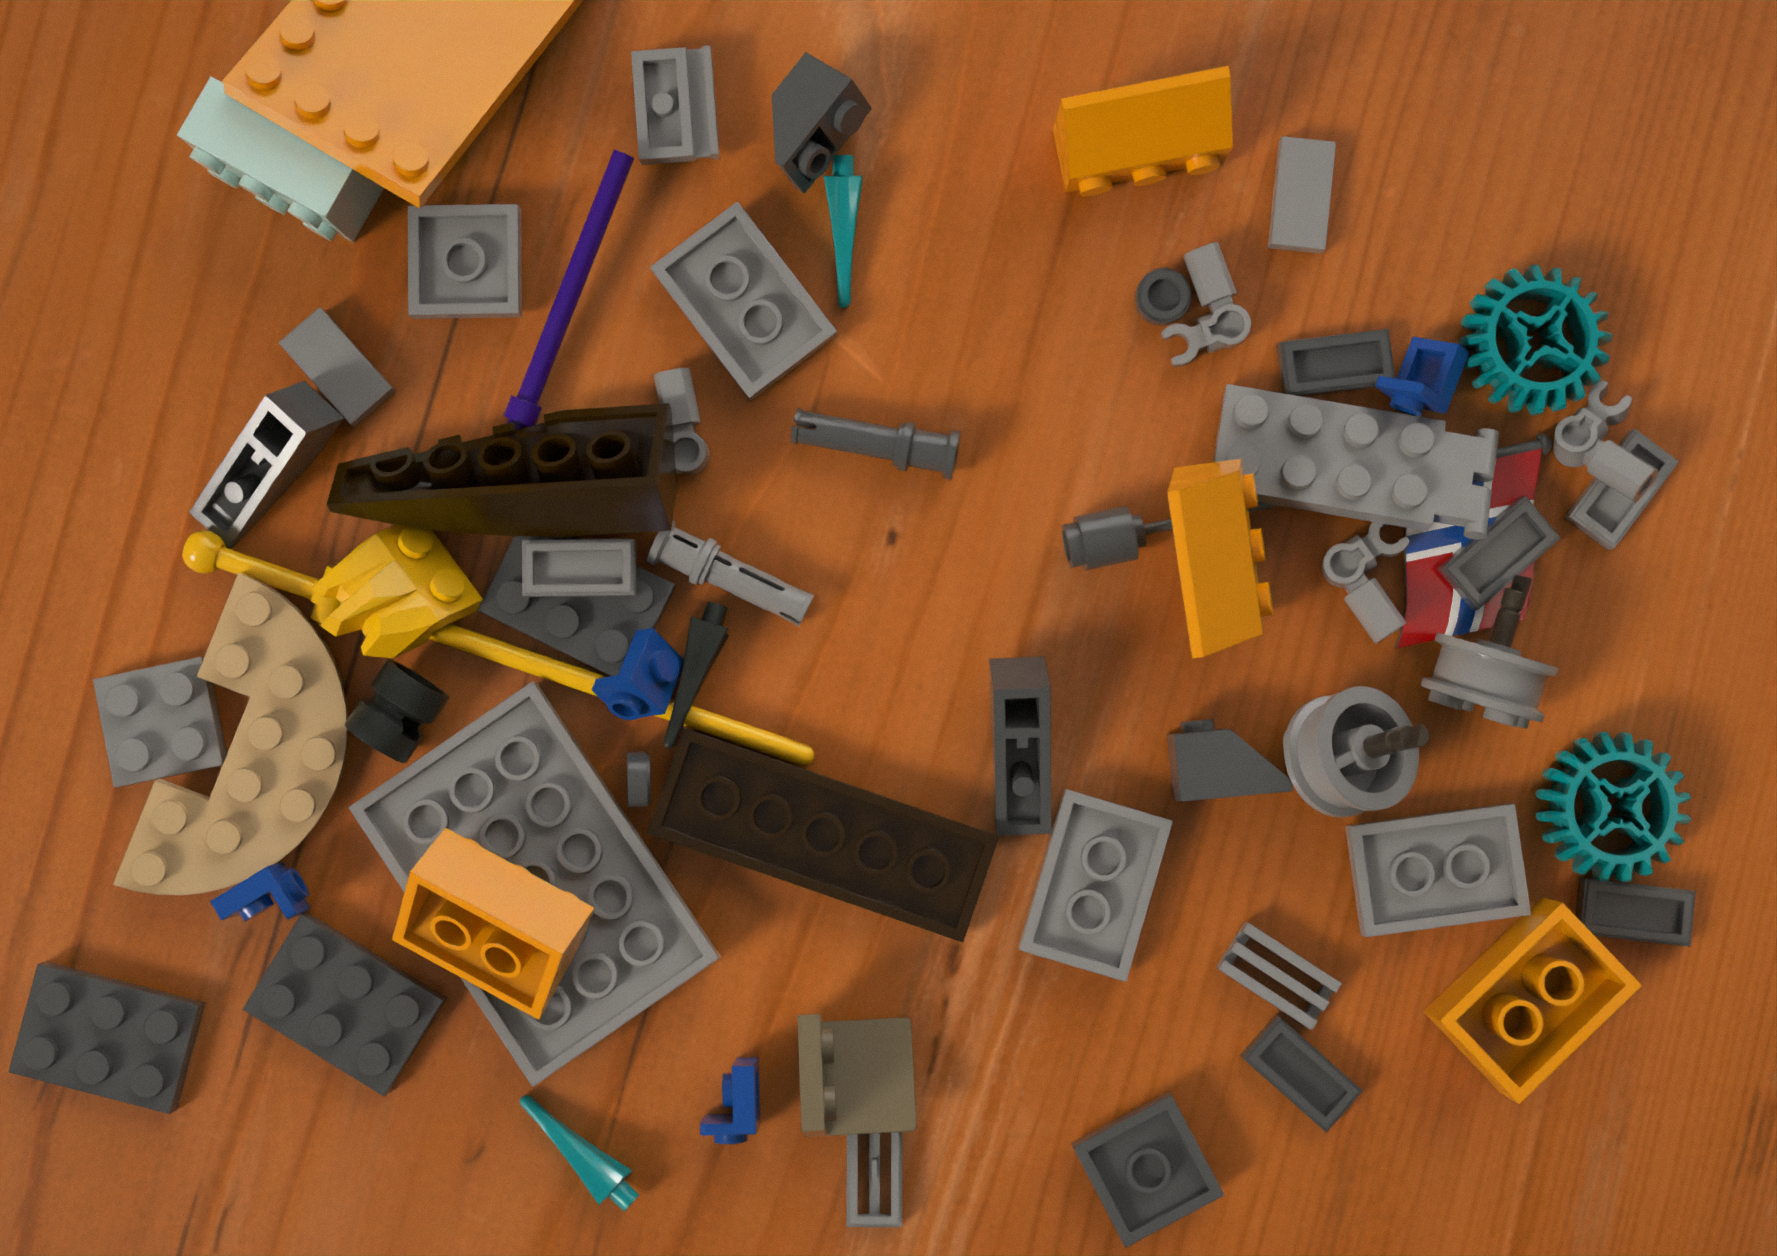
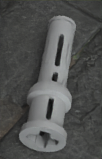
[646,520,814,627]

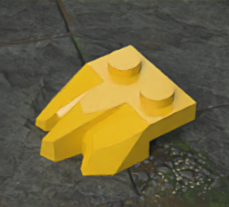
[312,525,483,659]

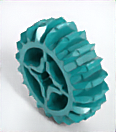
[1458,265,1613,415]
[1535,732,1692,882]

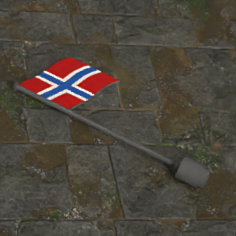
[1061,434,1552,648]

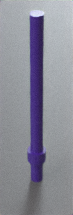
[503,150,634,429]

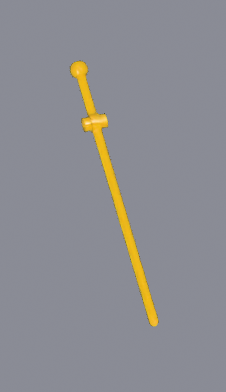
[182,530,814,765]

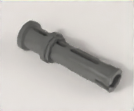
[791,408,961,480]

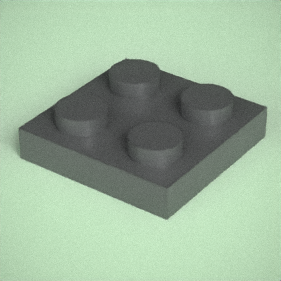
[1071,1091,1224,1248]

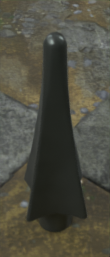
[663,601,729,749]

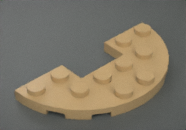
[113,573,349,895]

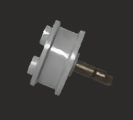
[1420,575,1560,729]
[1283,686,1429,818]

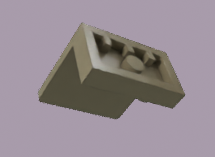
[797,1014,917,1137]

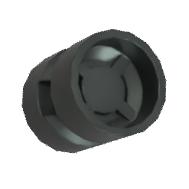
[344,659,449,763]

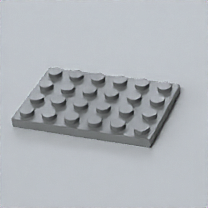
[348,681,721,1087]

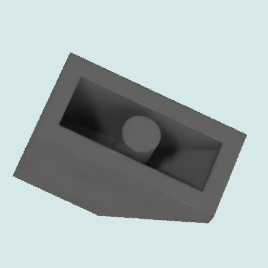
[1167,719,1293,802]

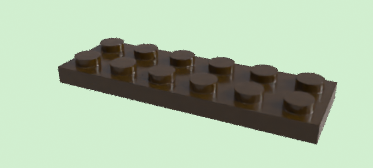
[647,728,999,942]

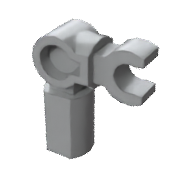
[1161,242,1251,367]
[653,368,710,475]
[1553,380,1658,503]
[1322,522,1410,644]

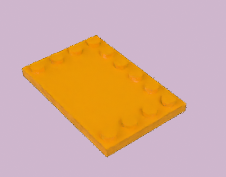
[222,0,584,209]

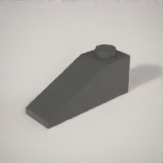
[189,381,344,549]
[989,656,1051,836]

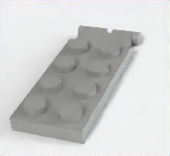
[1213,384,1499,540]

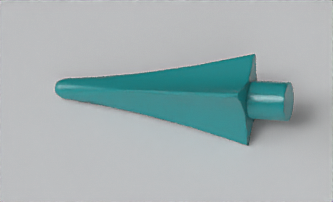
[823,155,863,309]
[519,1095,639,1212]

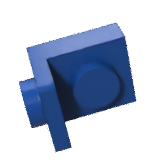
[210,862,311,922]
[700,1057,761,1144]

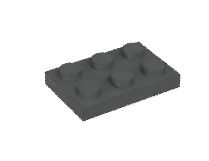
[478,536,677,676]
[243,912,447,1096]
[8,961,205,1114]

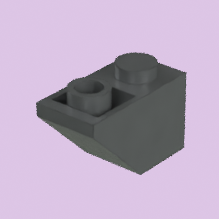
[772,52,872,194]

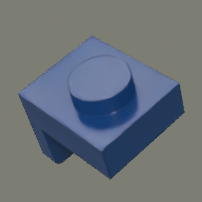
[1375,337,1470,416]
[592,628,684,720]

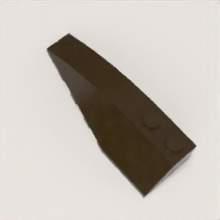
[327,403,677,537]

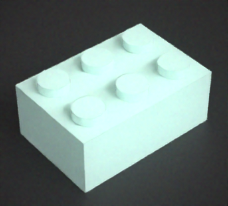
[177,76,384,242]

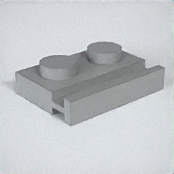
[631,45,720,165]

